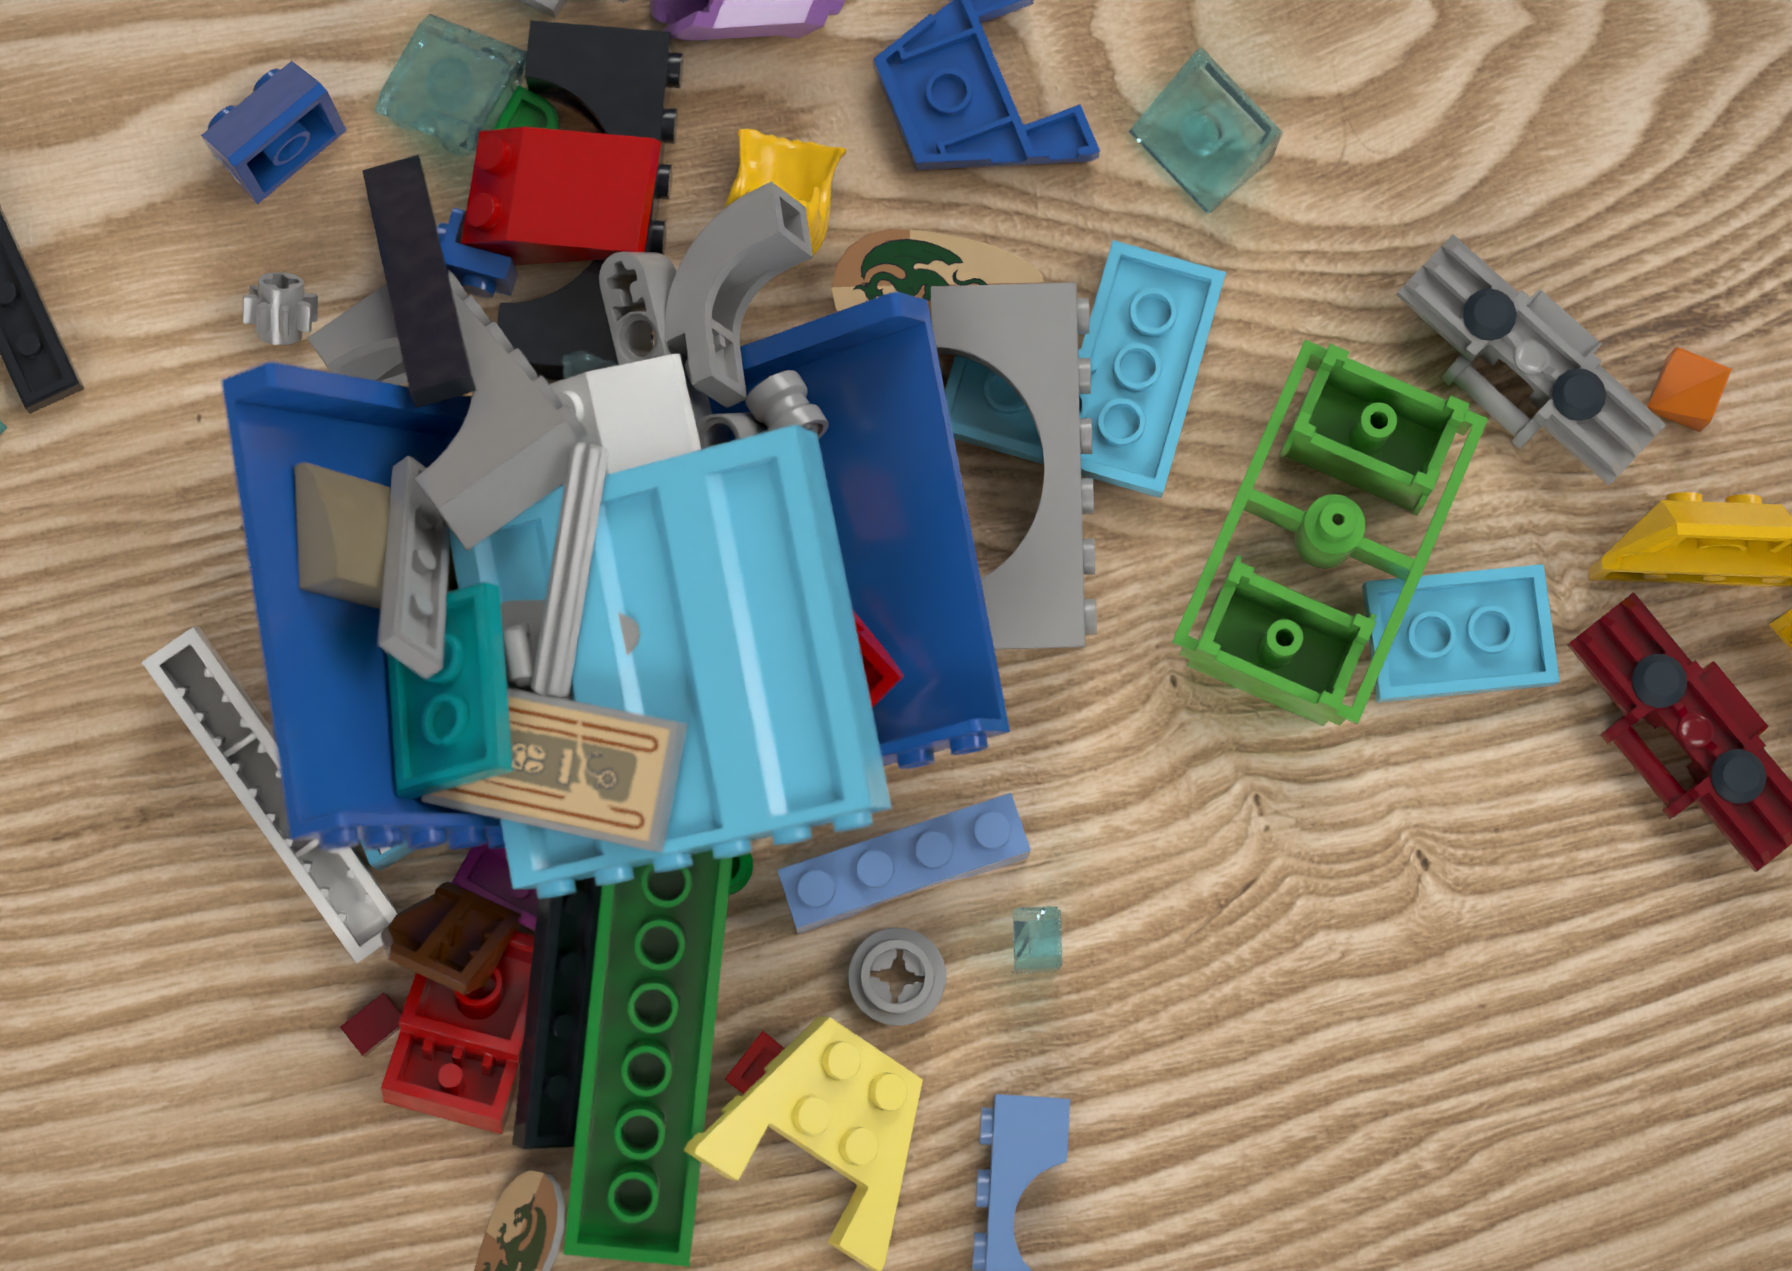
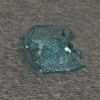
[374,14,527,156]

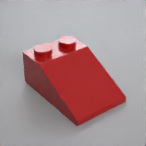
[461,127,661,266]

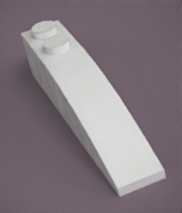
[142,627,398,964]

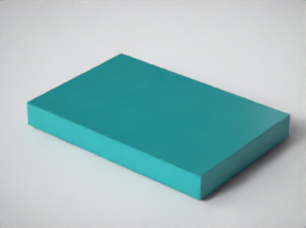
[387,581,513,799]

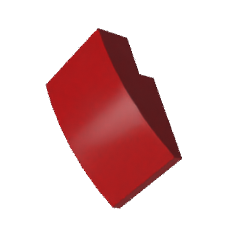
[381,931,534,1135]

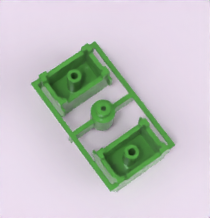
[1172,339,1488,726]

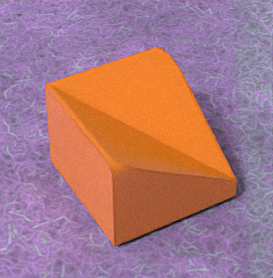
[1646,347,1732,432]

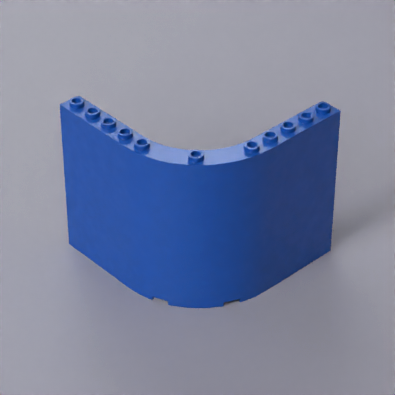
[221,292,1010,850]

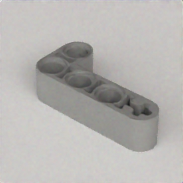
[599,252,768,449]

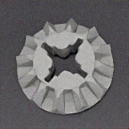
[848,928,946,1026]

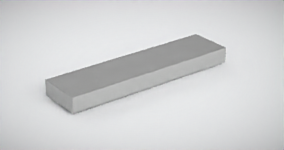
[378,456,450,679]

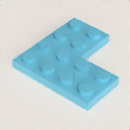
[945,240,1226,498]

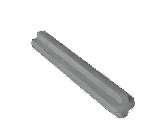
[531,443,609,697]

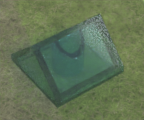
[1129,48,1283,214]

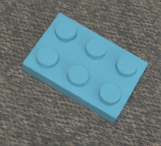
[1362,564,1560,703]

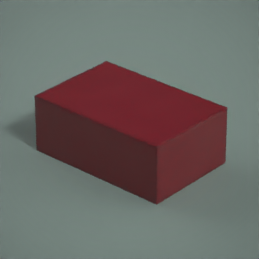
[340,992,402,1057]

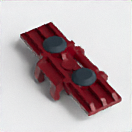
[1567,592,1792,872]

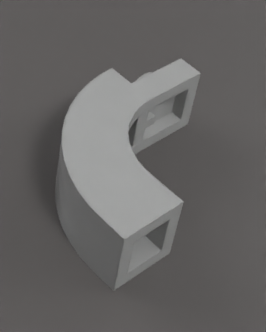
[665,181,813,408]

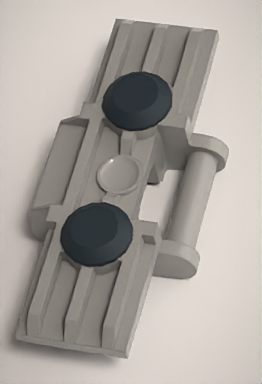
[1396,234,1666,486]

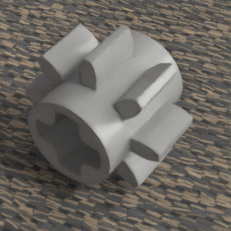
[243,272,318,345]

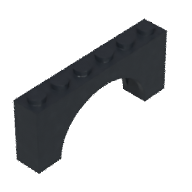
[497,20,683,381]

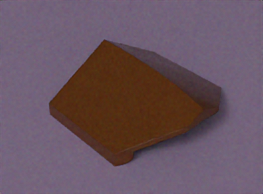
[381,881,522,994]

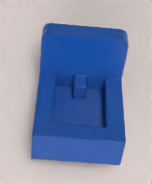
[438,208,518,298]

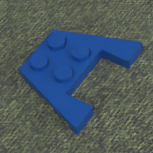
[873,0,1100,170]

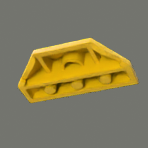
[1588,492,1792,588]

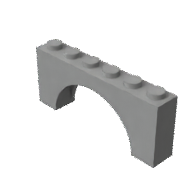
[307,270,588,551]
[931,282,1097,650]

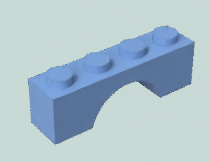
[777,793,1031,935]
[972,1094,1070,1271]

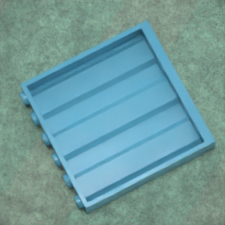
[447,425,892,899]

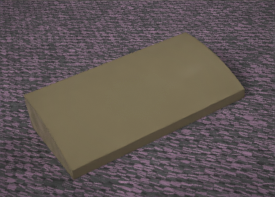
[295,462,459,609]

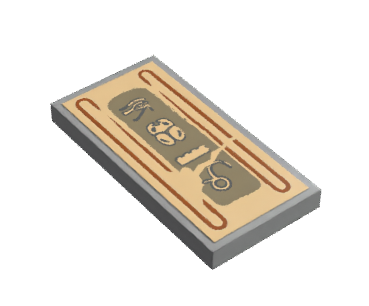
[421,688,688,852]

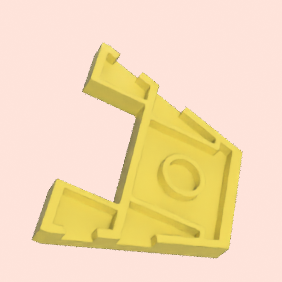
[683,1016,923,1271]

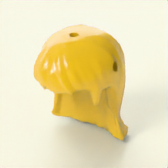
[723,129,847,270]

